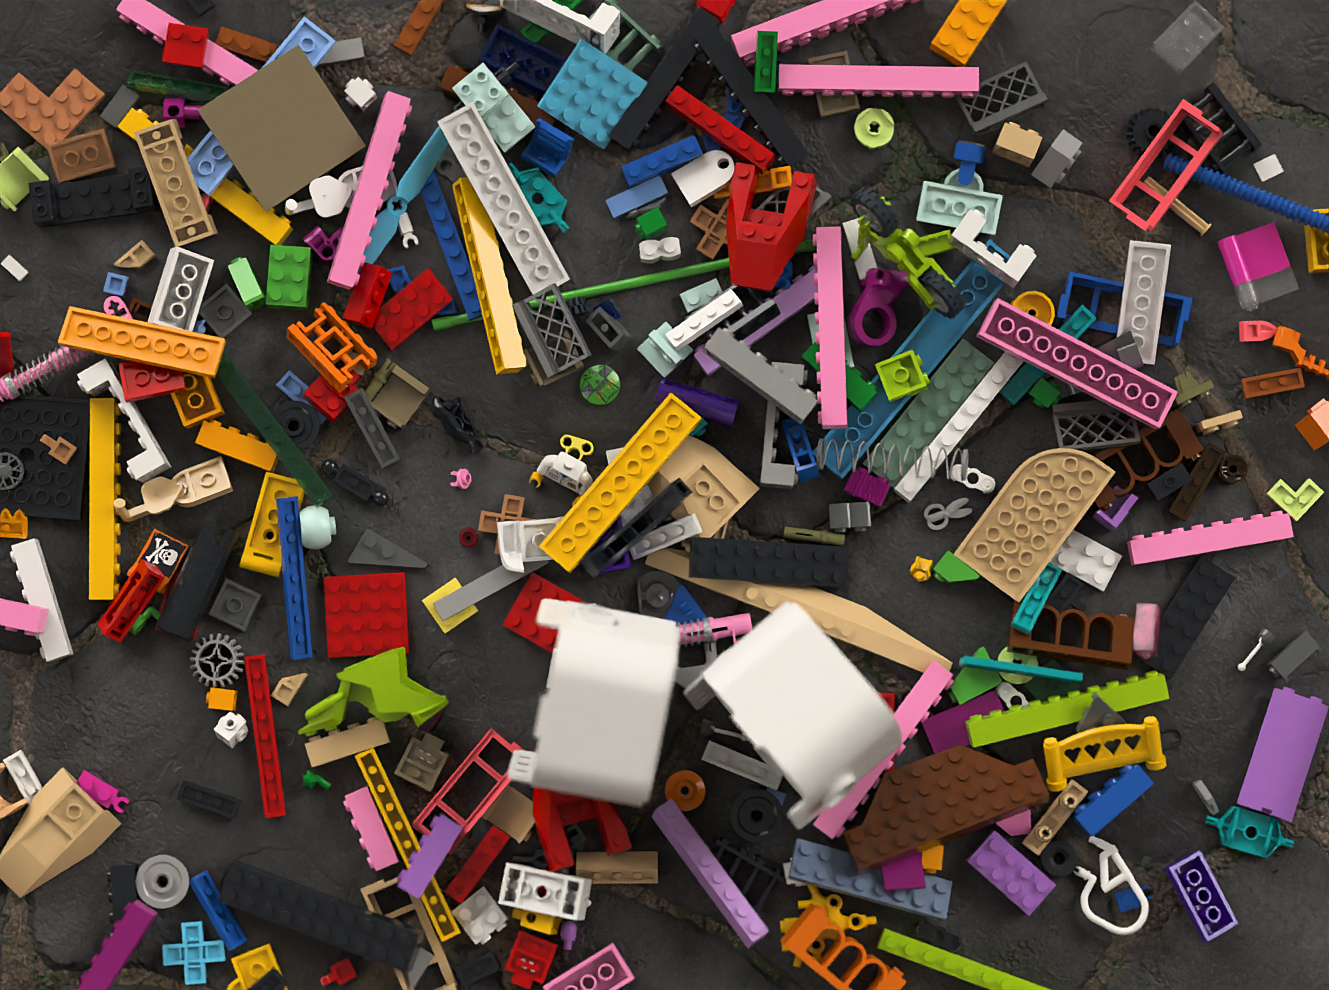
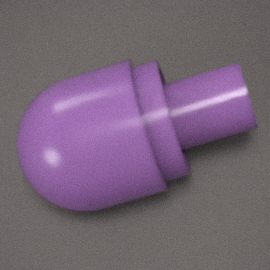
[560,921,577,950]

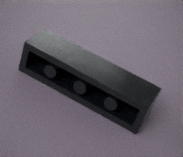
[107,864,143,947]

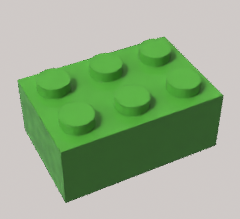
[266,245,313,311]

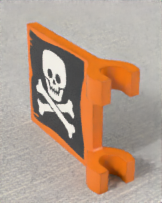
[127,529,190,595]

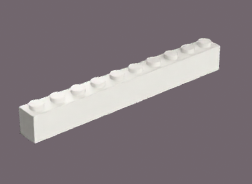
[893,352,1023,503]

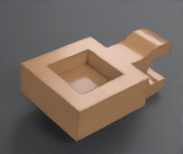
[40,434,77,465]

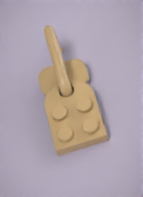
[113,456,233,522]

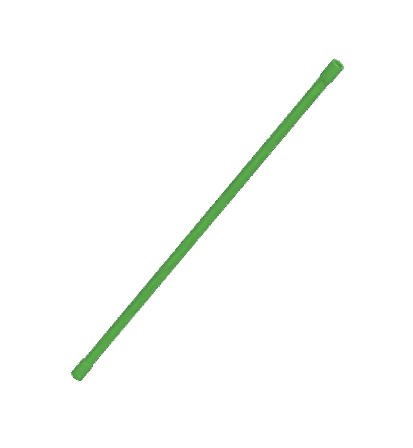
[432,239,817,331]

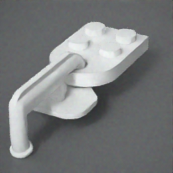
[285,166,398,218]

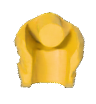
[910,556,933,582]

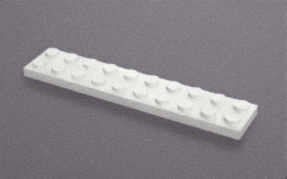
[437,102,570,295]

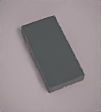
[100,84,140,129]

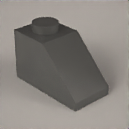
[586,307,633,352]

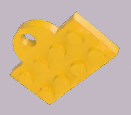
[227,943,288,990]

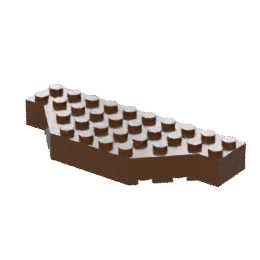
[843,745,1049,876]

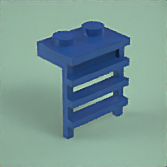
[521,118,574,178]

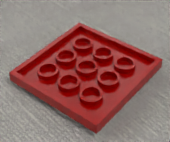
[324,572,409,658]

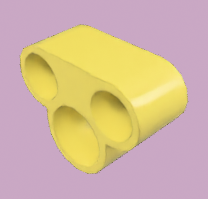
[560,435,594,461]

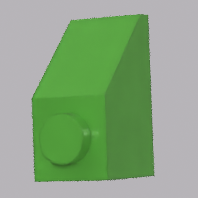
[931,551,980,583]

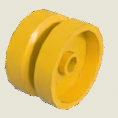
[1010,291,1055,326]

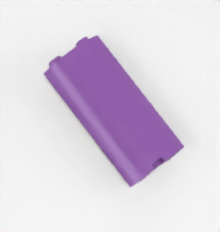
[1237,687,1329,822]

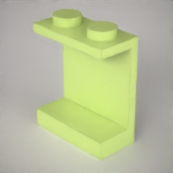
[0,147,49,212]

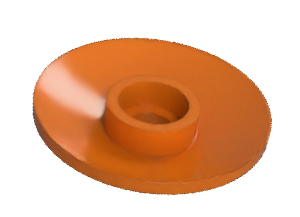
[665,770,705,811]

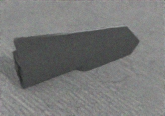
[1053,331,1144,399]

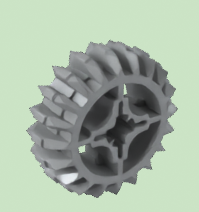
[189,633,245,688]

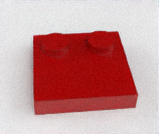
[162,23,209,69]

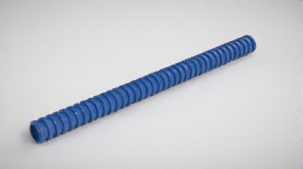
[1163,153,1329,235]

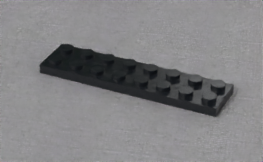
[689,537,849,587]

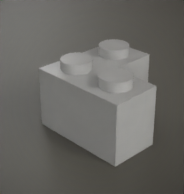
[1031,130,1082,188]

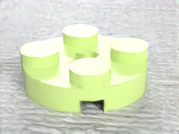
[854,108,894,149]
[997,647,1038,684]

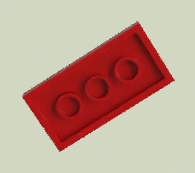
[373,268,454,350]

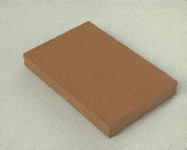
[46,128,116,183]

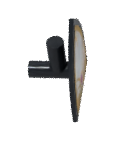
[464,3,504,32]

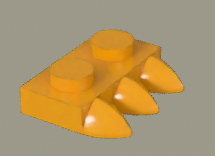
[0,508,28,539]

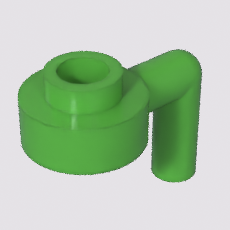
[129,606,160,635]

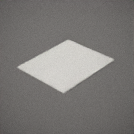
[1253,154,1284,182]

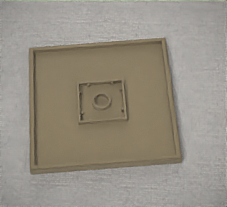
[197,44,366,212]

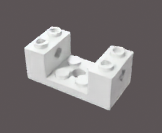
[948,209,1037,288]
[498,863,592,920]

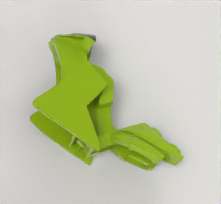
[298,647,449,736]

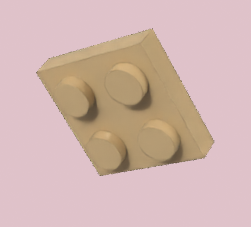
[1195,410,1243,435]

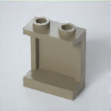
[523,329,584,388]

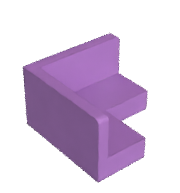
[1092,486,1138,532]

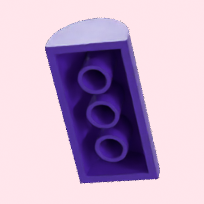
[654,378,739,426]
[1164,850,1238,942]

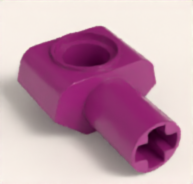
[163,98,203,127]

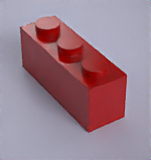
[342,262,392,329]

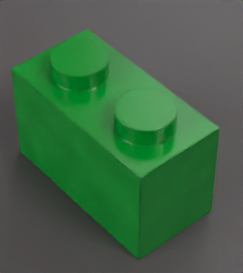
[635,207,667,241]

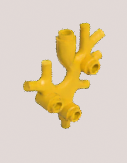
[780,885,877,968]

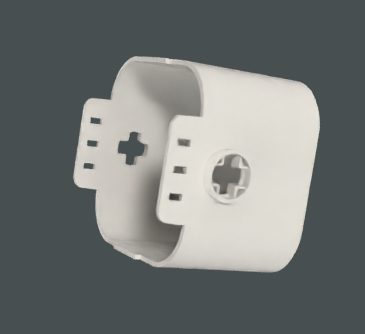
[507,599,680,807]
[684,601,903,829]

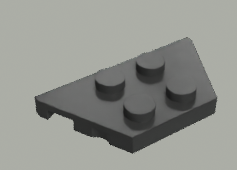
[1076,692,1140,753]

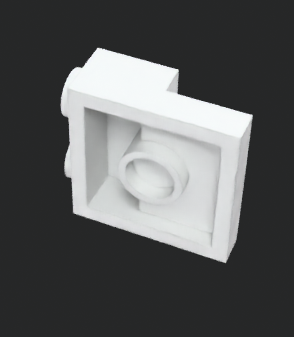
[451,886,509,945]

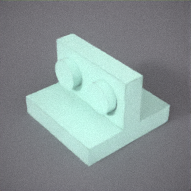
[637,322,693,378]

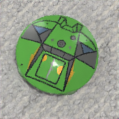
[580,365,620,405]

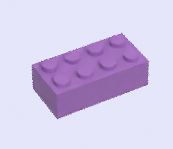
[397,815,463,899]
[965,830,1056,916]

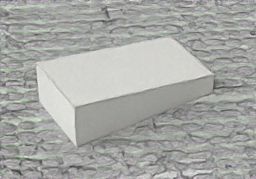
[1,255,29,281]

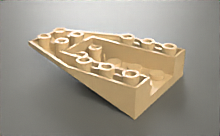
[647,435,760,538]

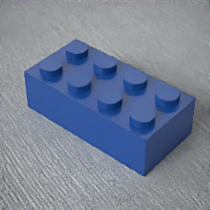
[1071,764,1154,837]

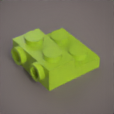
[875,349,930,402]

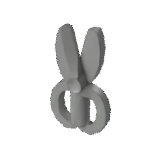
[924,498,972,530]

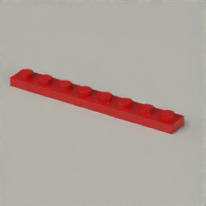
[244,654,286,818]

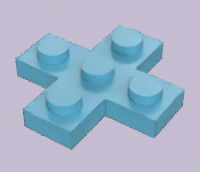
[162,921,226,985]

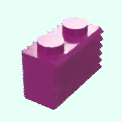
[843,467,891,508]

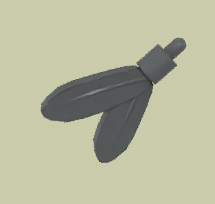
[626,197,666,219]

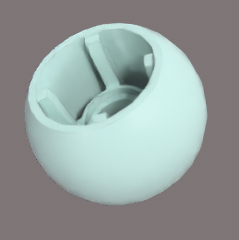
[299,505,336,549]

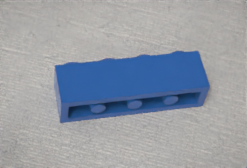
[621,135,703,189]

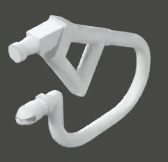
[1073,836,1149,935]

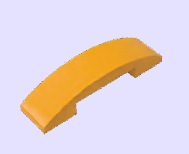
[714,166,792,199]

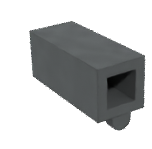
[1267,631,1322,684]

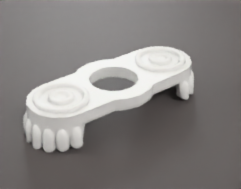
[949,464,995,494]
[996,682,1029,708]

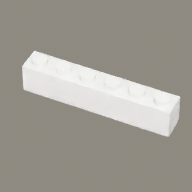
[10,538,74,662]

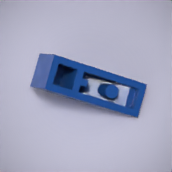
[781,418,820,483]

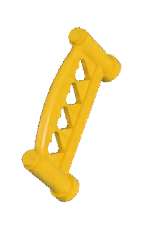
[1043,716,1166,792]

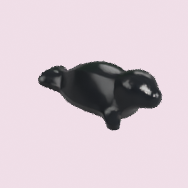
[431,396,484,454]

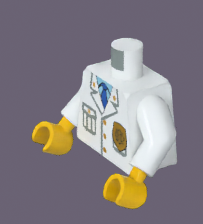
[529,452,592,506]

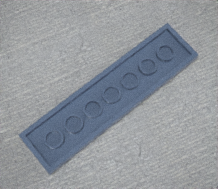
[788,838,952,922]

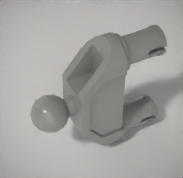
[673,642,718,688]

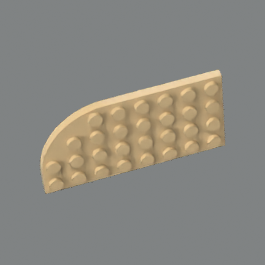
[953,448,1115,602]

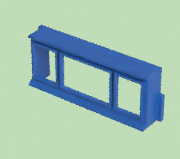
[1056,272,1192,348]

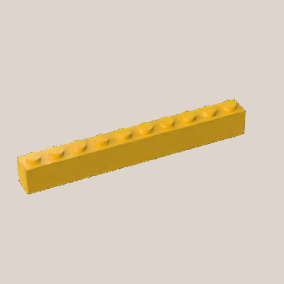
[117,108,293,245]
[452,177,526,375]
[89,398,121,601]
[355,747,460,942]

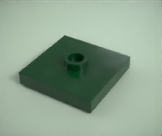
[1024,659,1081,702]

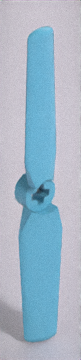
[353,126,449,286]

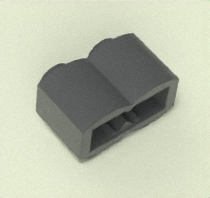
[829,502,871,533]

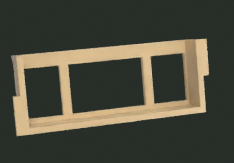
[361,877,458,990]

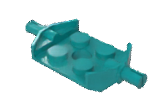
[508,162,570,233]
[1205,806,1294,858]

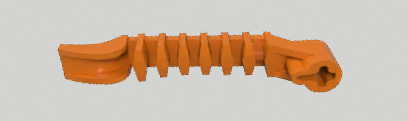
[1272,326,1329,380]

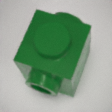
[1029,377,1061,408]

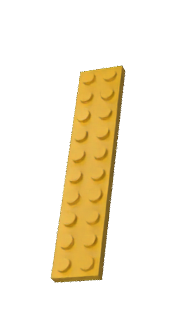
[539,393,702,573]

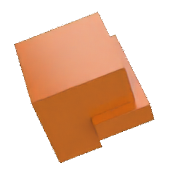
[1295,398,1329,451]

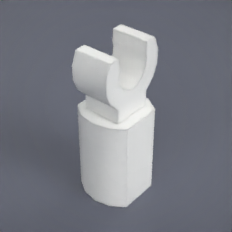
[398,212,419,249]

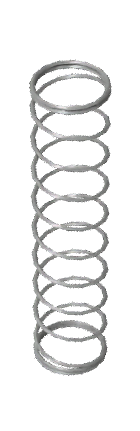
[816,438,968,481]

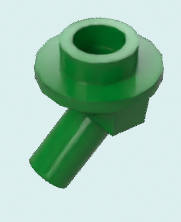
[303,770,331,790]

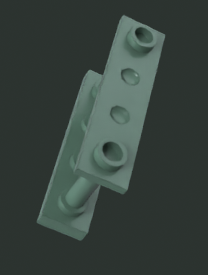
[588,0,661,72]

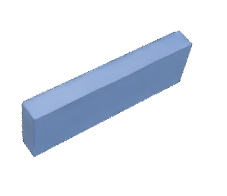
[605,175,668,219]
[276,370,327,425]

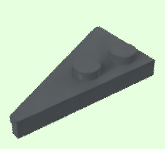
[348,528,428,568]

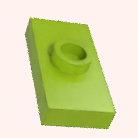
[917,230,955,258]

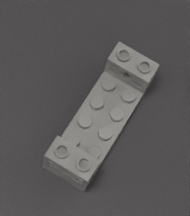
[760,362,808,489]

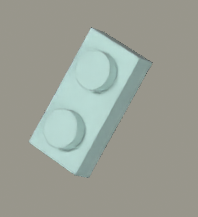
[680,278,722,313]

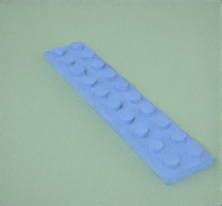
[187,16,336,197]

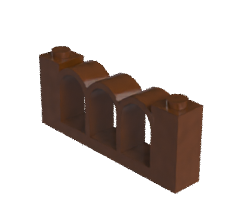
[1092,408,1204,511]
[1007,599,1135,670]

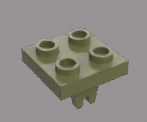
[1170,371,1214,409]

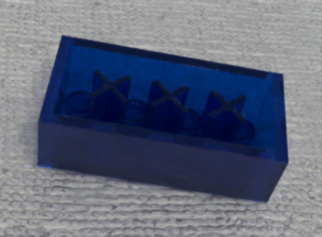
[479,24,567,96]

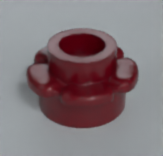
[459,528,479,548]

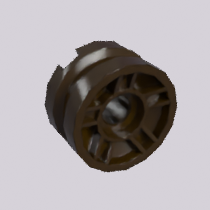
[1217,455,1248,484]

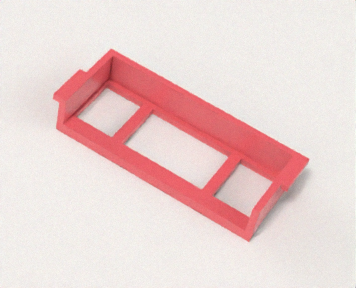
[1109,99,1223,232]
[412,729,525,855]

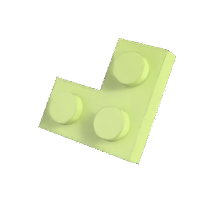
[1266,478,1324,522]

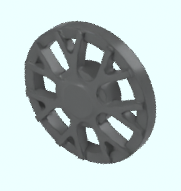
[0,452,24,490]

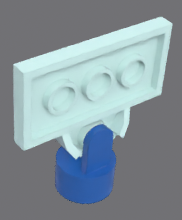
[916,140,1003,235]

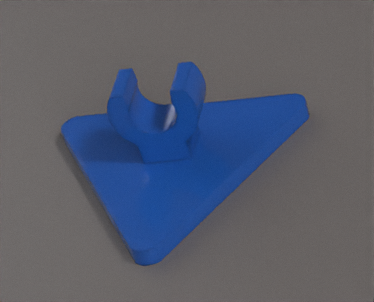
[664,585,707,625]

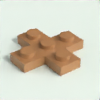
[690,199,729,260]
[478,494,535,555]

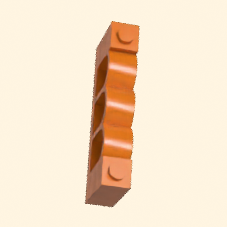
[780,903,906,990]

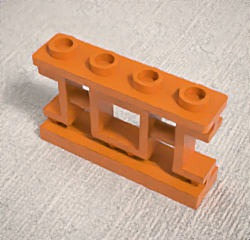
[286,302,377,393]

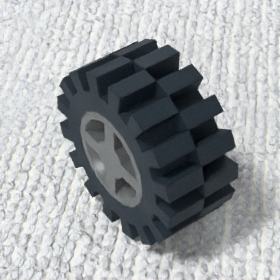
[550,297,589,324]

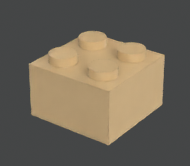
[992,122,1042,167]

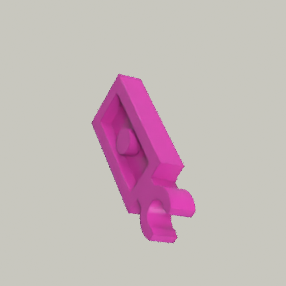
[76,770,130,813]

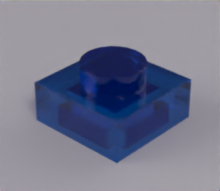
[593,298,621,320]

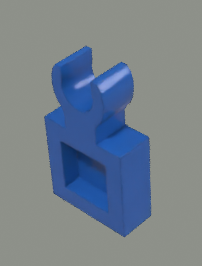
[1113,886,1152,912]

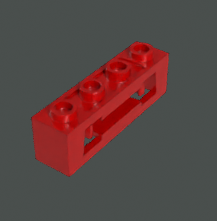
[97,559,165,643]
[445,825,511,904]

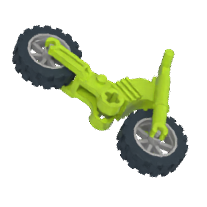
[849,187,965,319]

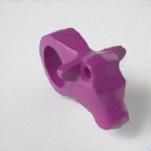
[847,268,911,347]

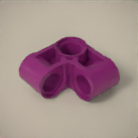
[303,226,344,264]

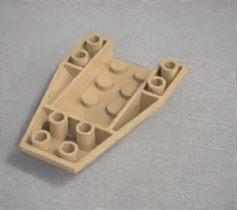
[0,767,121,898]

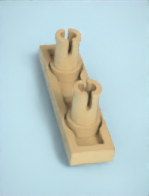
[1022,779,1088,856]

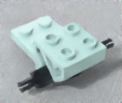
[451,61,535,152]

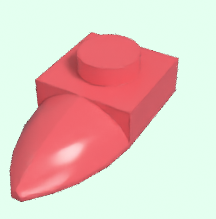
[1239,321,1277,342]

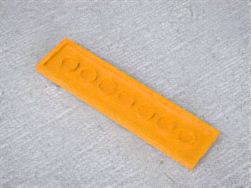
[58,306,226,378]

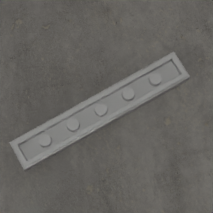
[433,560,549,621]

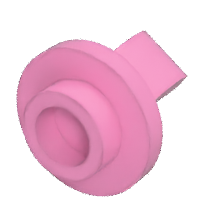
[450,469,471,489]

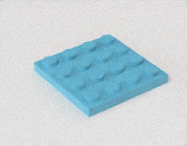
[537,38,648,149]

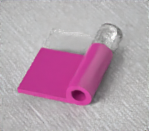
[1217,222,1299,312]

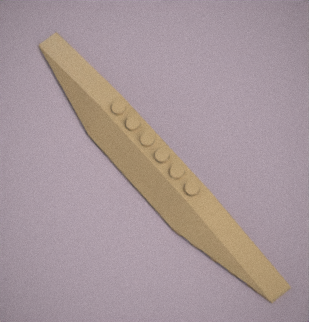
[645,547,952,673]

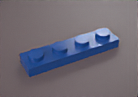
[189,870,248,951]

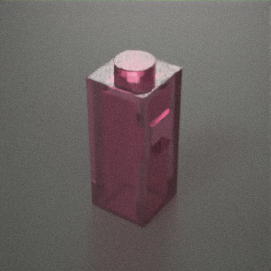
[1132,603,1162,659]

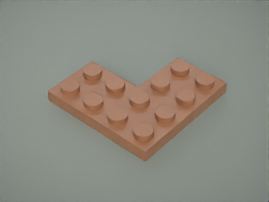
[0,69,106,149]

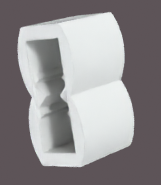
[639,237,681,264]

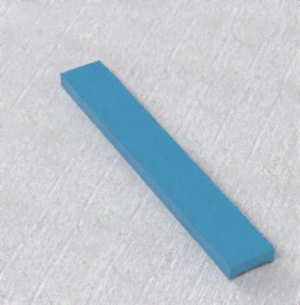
[812,239,1011,480]

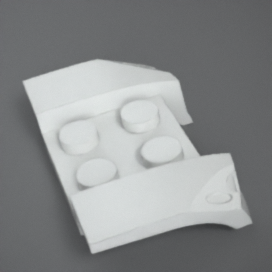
[497,517,564,573]

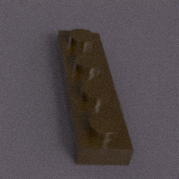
[1167,442,1226,522]

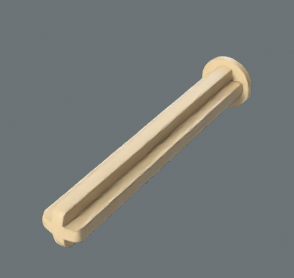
[1143,177,1212,237]

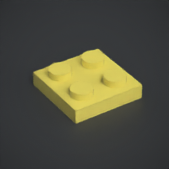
[422,578,478,634]

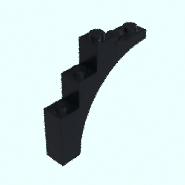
[581,477,693,577]

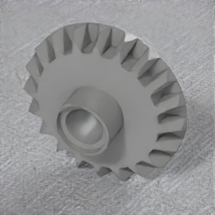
[136,855,189,908]

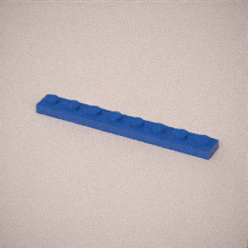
[420,170,483,321]
[276,496,312,660]

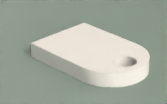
[671,150,735,207]

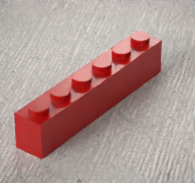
[666,85,774,175]

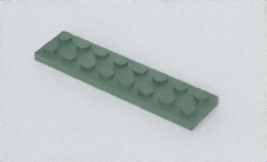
[863,339,994,489]

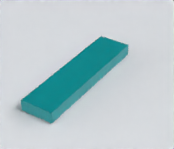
[1011,563,1062,635]

